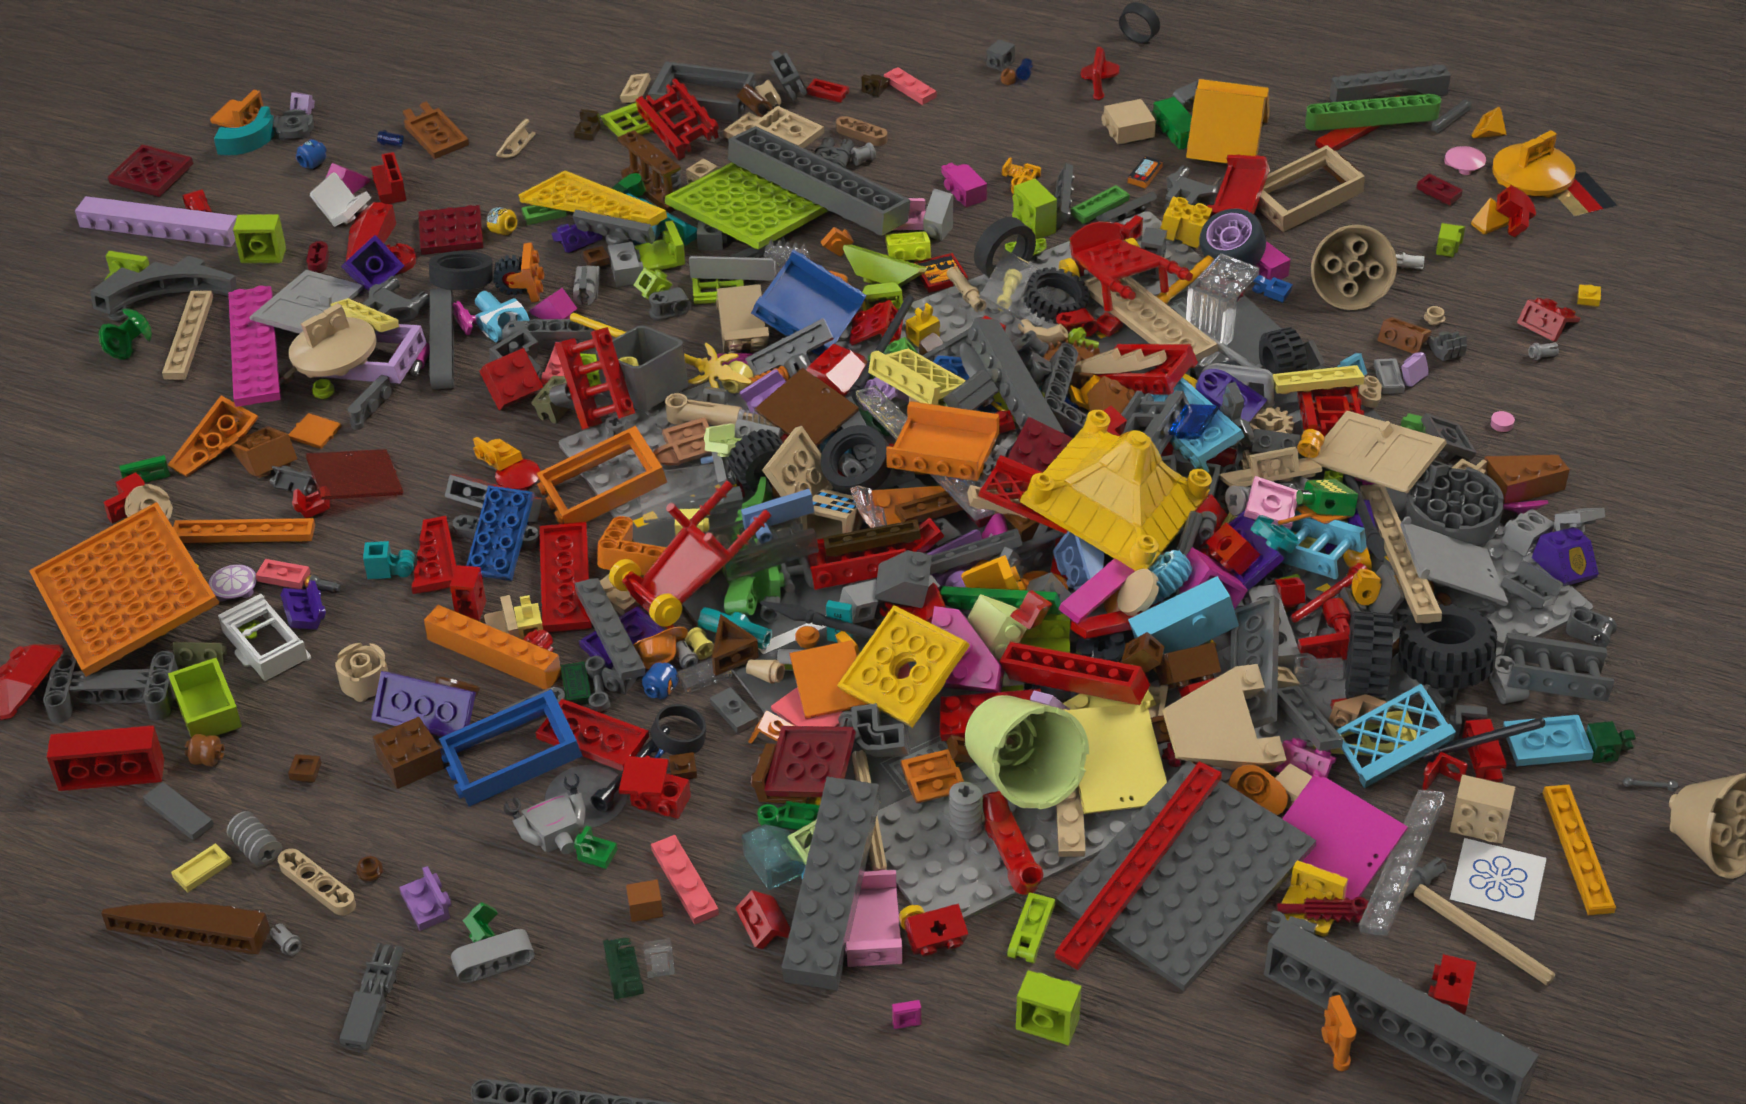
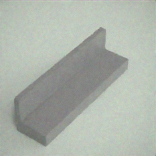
[689,256,776,280]

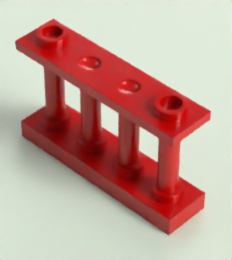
[555,327,635,430]
[805,538,906,590]

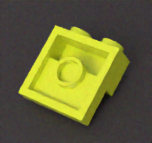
[885,231,931,262]

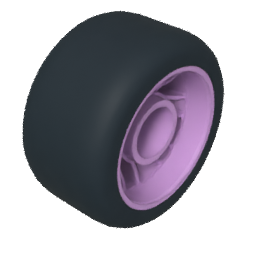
[1199,209,1266,275]

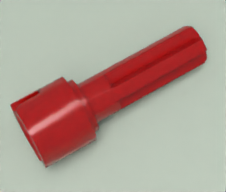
[1322,598,1351,660]

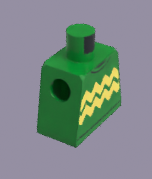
[1296,479,1358,516]

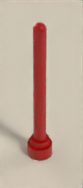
[1290,563,1368,623]

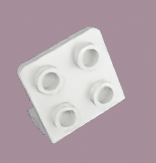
[310,173,371,227]

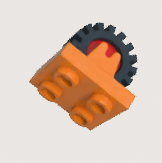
[493,242,544,303]

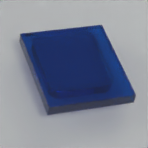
[1168,404,1219,440]

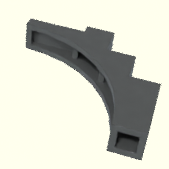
[91,255,237,315]

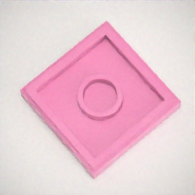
[1244,476,1298,530]

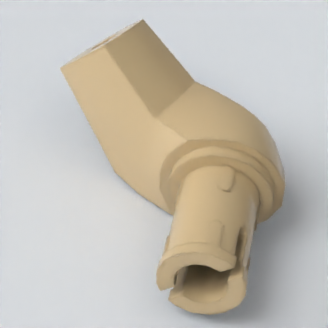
[1018,319,1068,346]

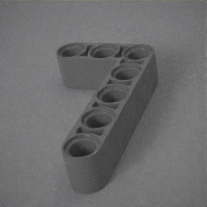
[1040,343,1087,438]

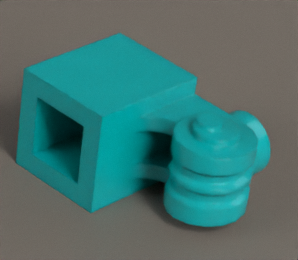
[363,541,415,579]

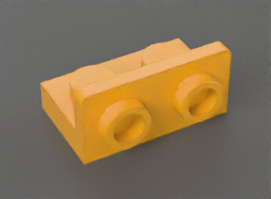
[473,437,523,471]

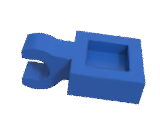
[1252,275,1293,302]

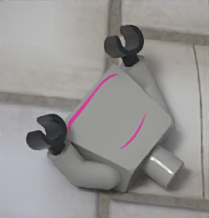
[503,774,586,854]

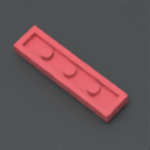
[651,835,719,925]

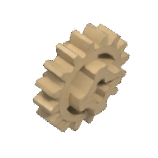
[1249,407,1294,434]

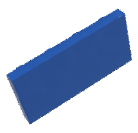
[466,485,535,581]

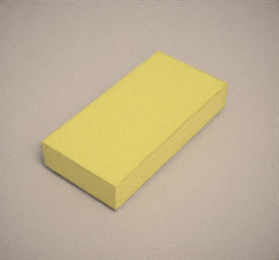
[171,843,232,893]

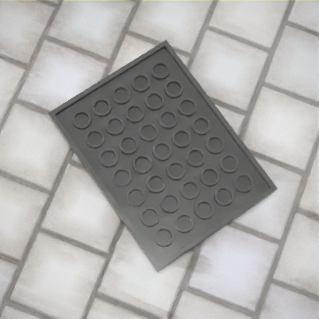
[1056,760,1316,991]

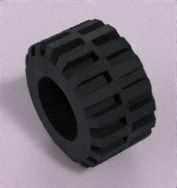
[1259,327,1307,374]
[728,429,783,492]

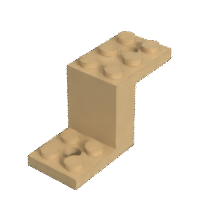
[716,285,769,353]

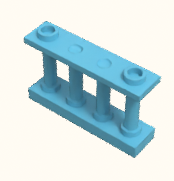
[1278,510,1367,579]

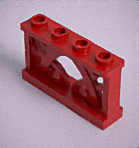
[1092,344,1198,395]

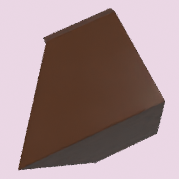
[712,614,758,676]

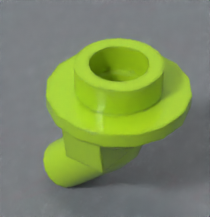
[1068,327,1099,350]

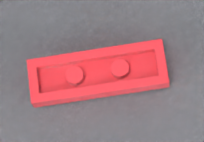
[884,67,937,105]

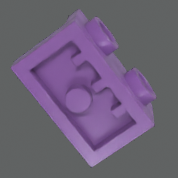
[739,369,786,415]
[399,866,452,931]

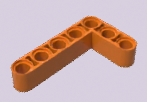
[598,516,711,584]

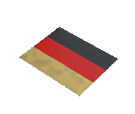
[1554,172,1618,216]

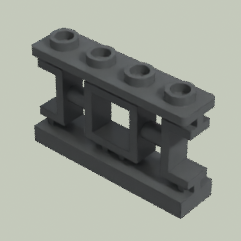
[1121,391,1191,455]

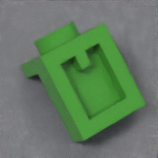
[1401,413,1426,433]

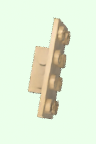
[1220,447,1322,487]

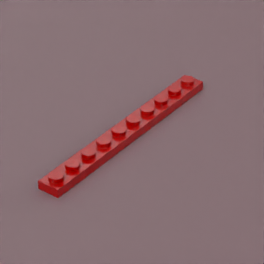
[1055,761,1222,970]

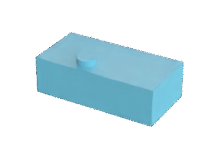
[1128,576,1239,654]

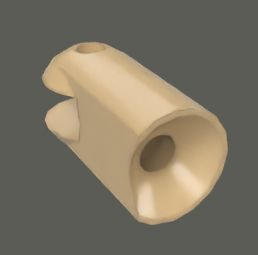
[755,80,781,110]

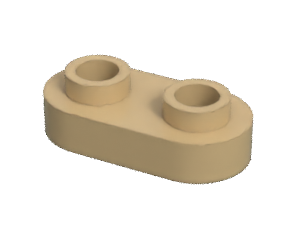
[1358,376,1382,408]

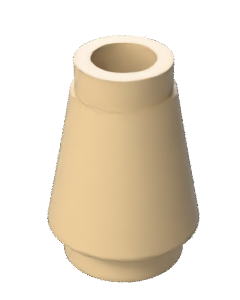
[746,659,785,684]

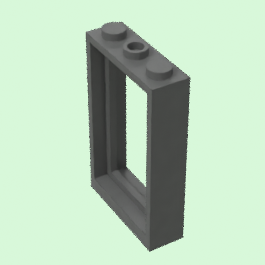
[648,61,757,121]

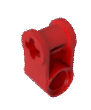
[1056,308,1098,342]

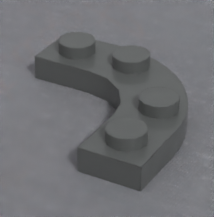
[1000,523,1055,581]

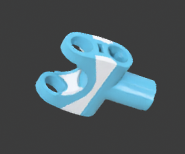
[475,291,530,342]

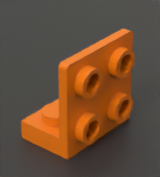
[210,90,263,128]

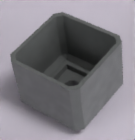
[596,326,688,413]

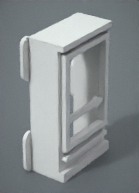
[218,594,311,681]

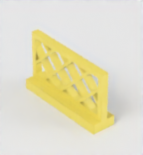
[868,348,966,405]

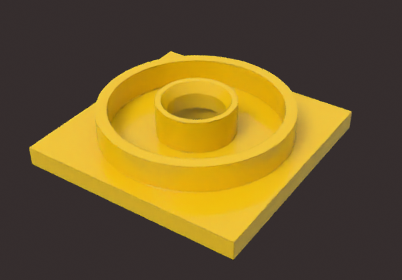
[837,605,970,728]

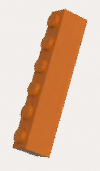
[424,605,562,690]

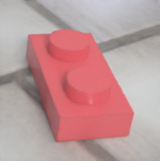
[256,559,311,589]

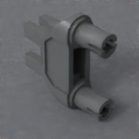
[1165,166,1223,209]
[362,276,430,323]

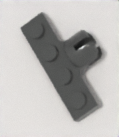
[573,210,656,245]
[745,318,834,378]
[1220,382,1254,450]

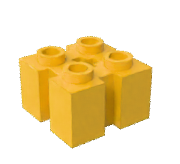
[1160,197,1212,248]

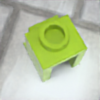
[1436,223,1465,257]

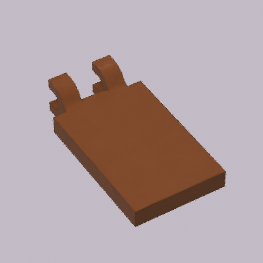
[403,101,469,159]

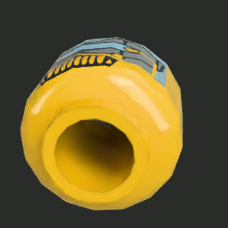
[486,207,517,235]

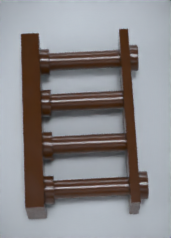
[617,130,681,213]

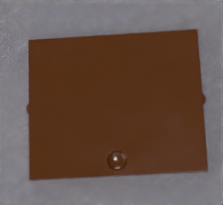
[754,368,859,447]

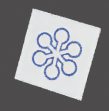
[1450,838,1546,920]

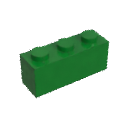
[1151,97,1192,150]

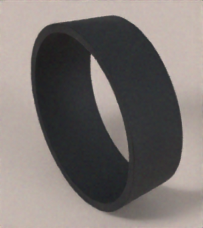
[1119,2,1160,43]
[651,704,706,755]

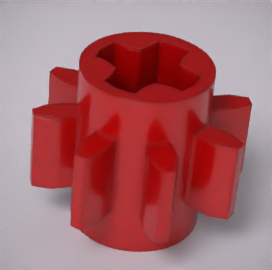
[523,629,554,652]

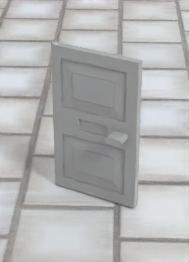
[249,270,363,333]

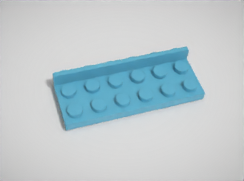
[1151,377,1245,473]

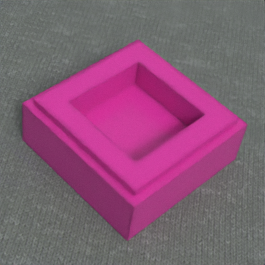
[892,1000,921,1029]

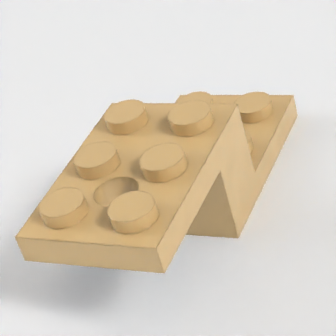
[723,106,824,149]

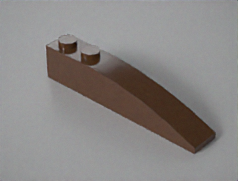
[101,903,270,955]

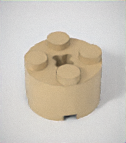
[335,643,388,702]

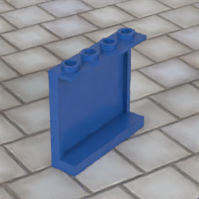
[751,249,867,356]

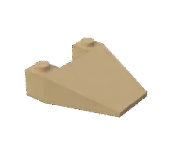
[1162,664,1287,771]

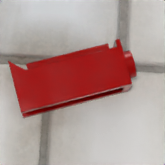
[1462,719,1507,782]

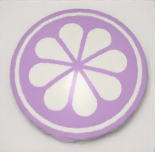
[209,565,257,601]

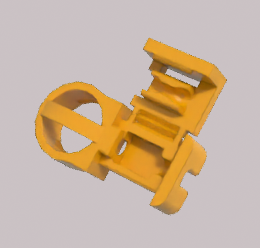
[1002,157,1041,194]

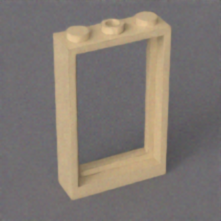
[1256,145,1365,232]

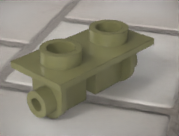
[173,642,227,666]

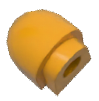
[1343,548,1372,571]
[1352,569,1381,605]

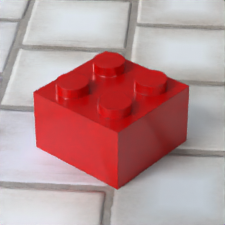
[479,348,543,410]

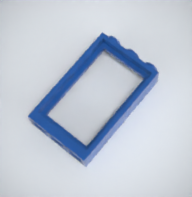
[439,689,582,806]

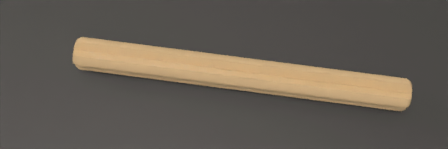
[852,750,887,871]
[1414,884,1555,985]

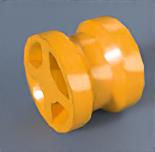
[1297,429,1325,458]

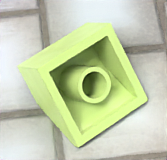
[967,594,1027,662]

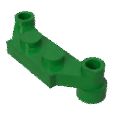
[757,801,820,835]

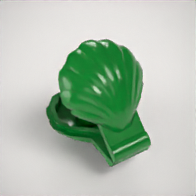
[98,309,152,360]

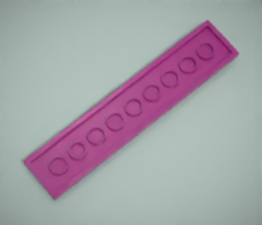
[228,286,281,407]

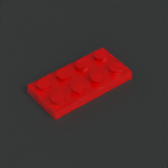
[940,689,1041,741]
[536,699,649,771]

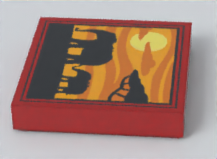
[914,253,968,293]

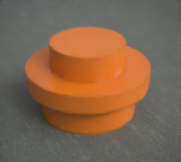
[795,626,820,649]

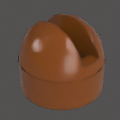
[1001,68,1016,85]

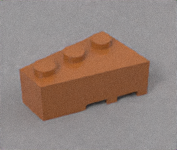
[1484,455,1570,504]

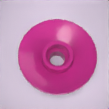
[1503,500,1548,515]

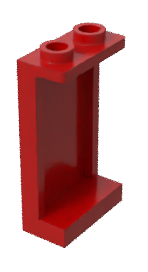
[1207,154,1270,218]

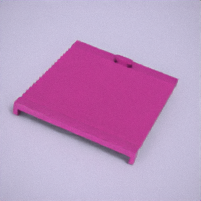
[1282,770,1408,900]

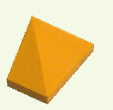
[1471,107,1507,138]
[1471,198,1509,235]

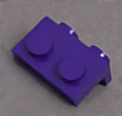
[551,224,603,253]
[281,580,326,630]

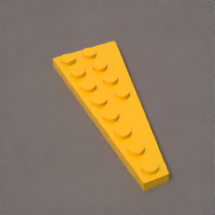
[519,171,667,226]

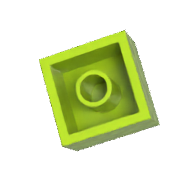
[1012,179,1057,239]
[233,214,286,263]
[1016,970,1081,1045]

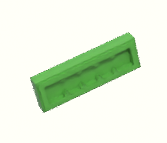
[1070,185,1130,224]

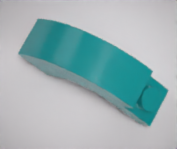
[214,106,275,155]

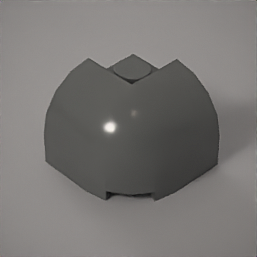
[851,704,911,758]

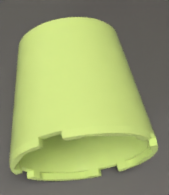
[965,695,1089,809]

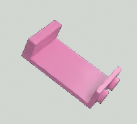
[846,870,902,967]

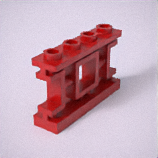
[635,78,719,160]
[1297,386,1364,438]

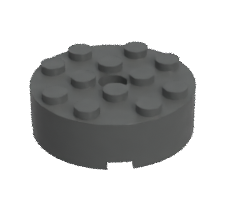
[1404,465,1504,546]

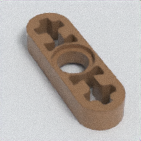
[836,116,887,146]

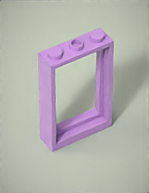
[315,324,426,384]

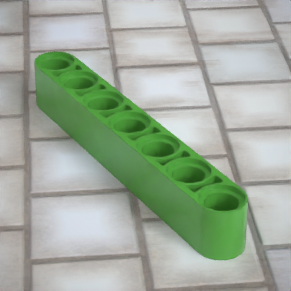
[1305,94,1441,131]

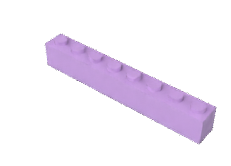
[75,196,237,247]

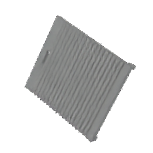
[1400,516,1509,606]

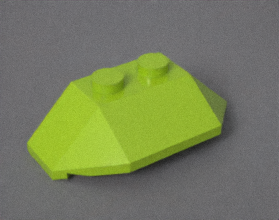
[843,245,927,287]

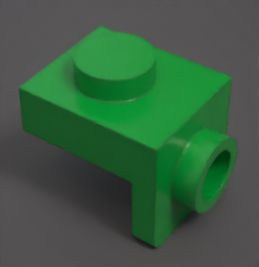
[574,825,618,869]
[463,902,498,942]

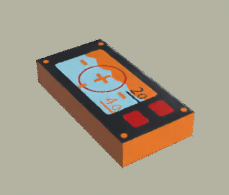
[1128,156,1163,188]

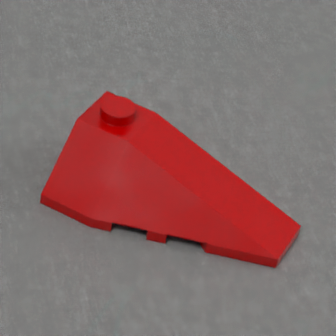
[346,202,396,261]

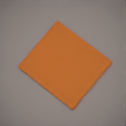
[789,640,868,719]

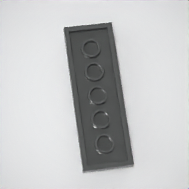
[1230,595,1280,729]

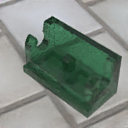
[603,938,644,1000]

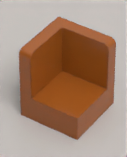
[626,879,663,922]

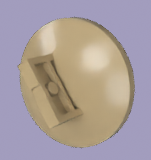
[289,303,377,378]

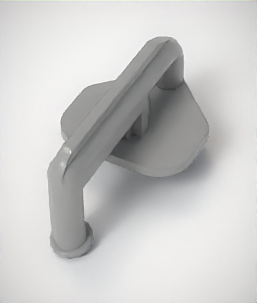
[1201,363,1275,407]

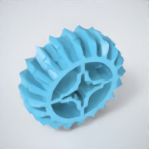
[1149,550,1192,605]

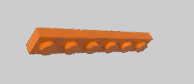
[173,518,315,543]

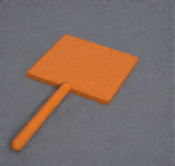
[1278,505,1352,525]

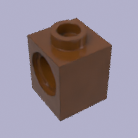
[1122,632,1165,673]

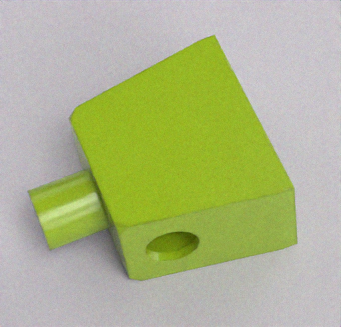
[862,282,903,311]

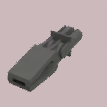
[340,943,404,1050]

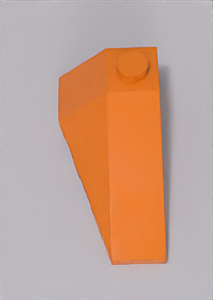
[168,395,259,477]

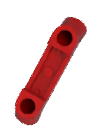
[982,791,1044,895]

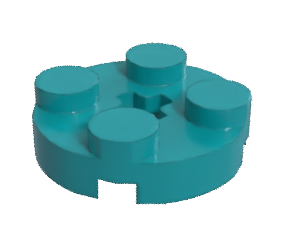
[1251,515,1299,554]

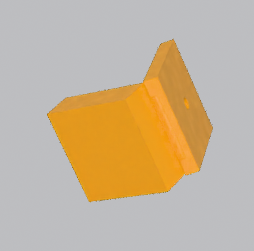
[1186,79,1269,163]

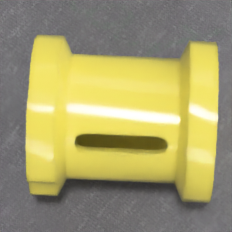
[685,627,714,660]

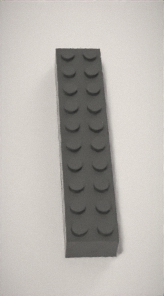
[728,126,910,235]
[1264,920,1539,1104]

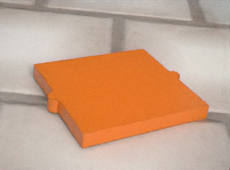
[288,413,342,449]

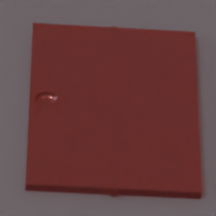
[306,449,403,500]

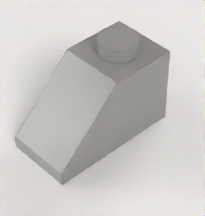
[923,189,953,241]

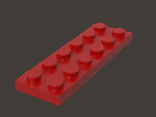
[539,522,592,632]

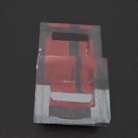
[850,485,887,528]

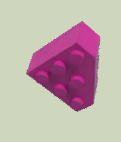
[931,606,1005,693]

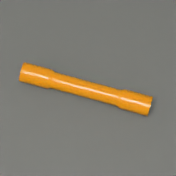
[1156,255,1216,304]

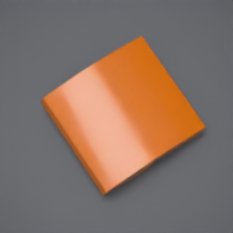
[901,749,964,804]

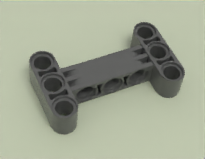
[43,651,178,723]

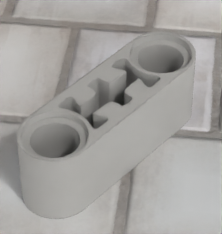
[451,929,535,983]

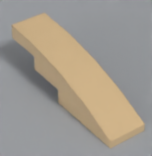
[1074,348,1167,374]

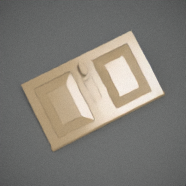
[1310,411,1447,493]

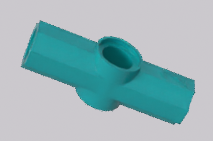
[698,607,772,650]

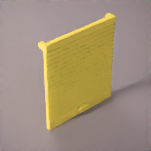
[1063,700,1167,814]

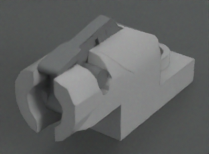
[573,266,600,305]

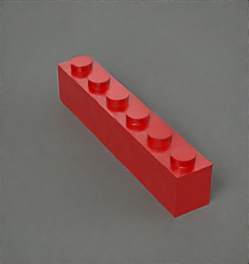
[1000,642,1150,705]

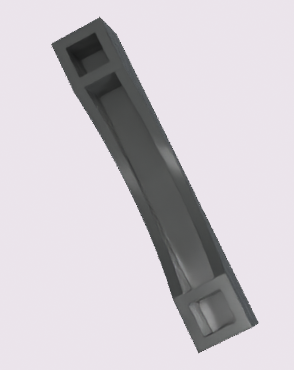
[1329,64,1451,102]

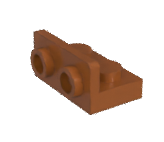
[1378,317,1432,354]

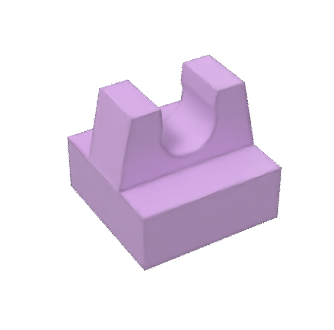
[290,92,315,115]

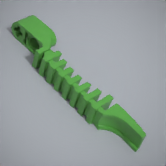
[723,477,772,616]

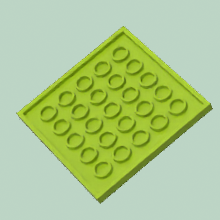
[665,162,829,249]

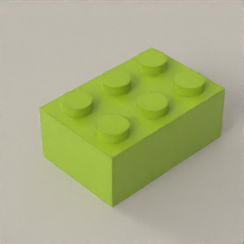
[168,658,242,738]

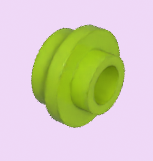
[312,379,335,399]

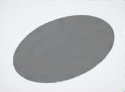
[545,765,627,828]

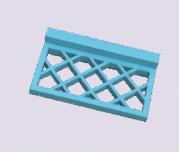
[1336,684,1456,788]

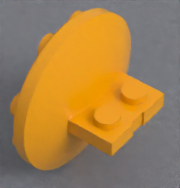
[1492,130,1576,198]

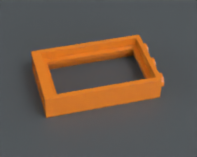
[537,426,668,524]

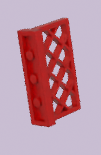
[978,455,1068,534]

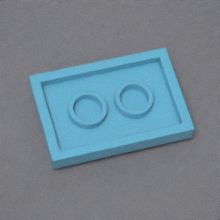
[1503,715,1594,766]

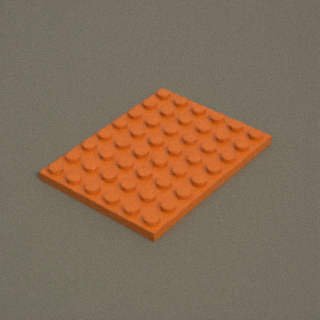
[29,502,219,677]

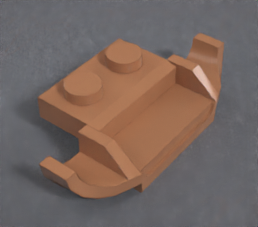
[653,417,712,466]

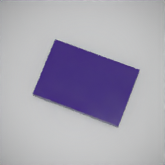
[579,606,664,669]

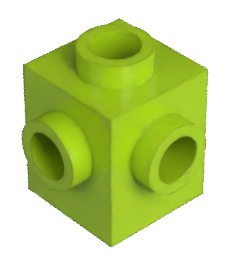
[634,267,672,300]

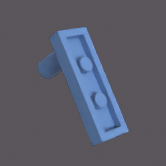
[741,489,814,544]

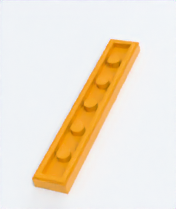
[1543,785,1616,915]

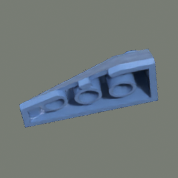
[1053,531,1104,615]

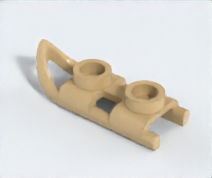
[496,119,536,158]

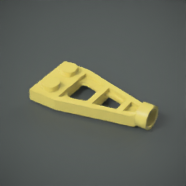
[1312,710,1417,756]

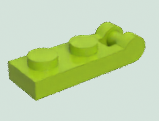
[1007,892,1055,963]

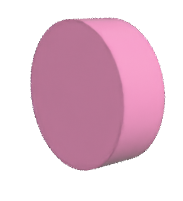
[1490,411,1515,432]

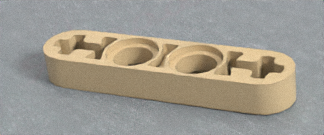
[278,849,356,916]

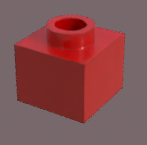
[1275,577,1305,607]

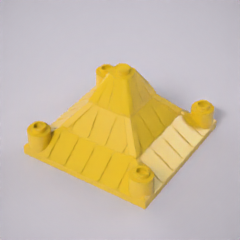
[1020,410,1212,571]

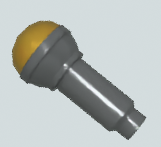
[304,575,341,592]

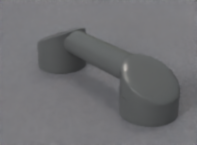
[585,656,611,712]

